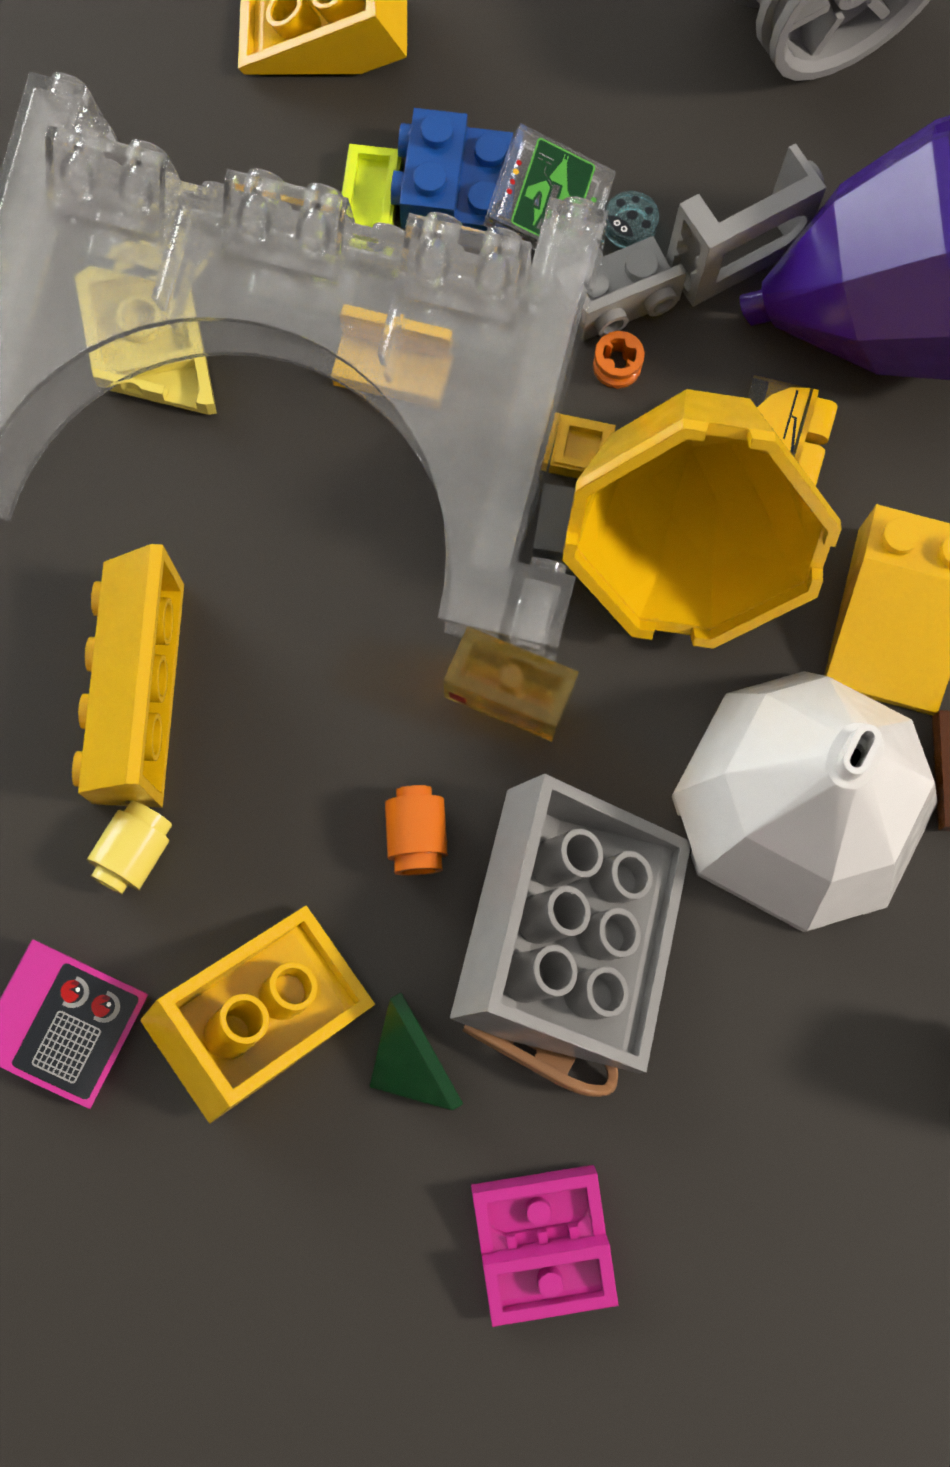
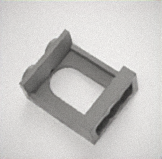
[666,143,827,307]

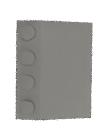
[450,774,691,1074]

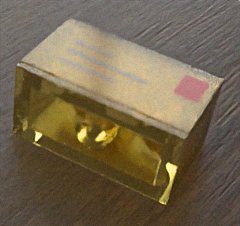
[443,626,579,742]

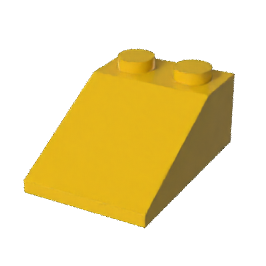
[238,0,407,75]
[824,504,950,716]
[140,905,376,1124]

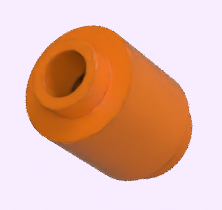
[385,785,448,876]

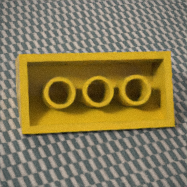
[72,544,184,808]

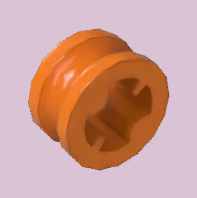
[593,330,645,389]

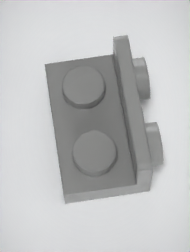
[554,236,686,341]

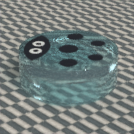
[603,191,659,248]

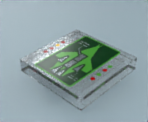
[483,123,616,269]

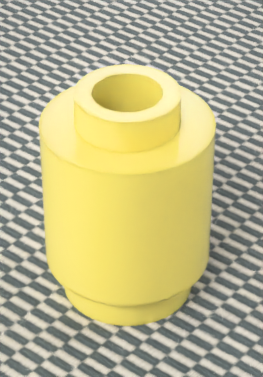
[86,800,172,895]

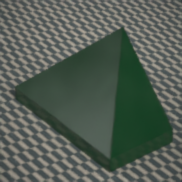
[369,992,463,1111]

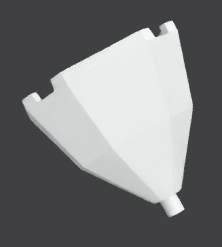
[671,671,938,932]

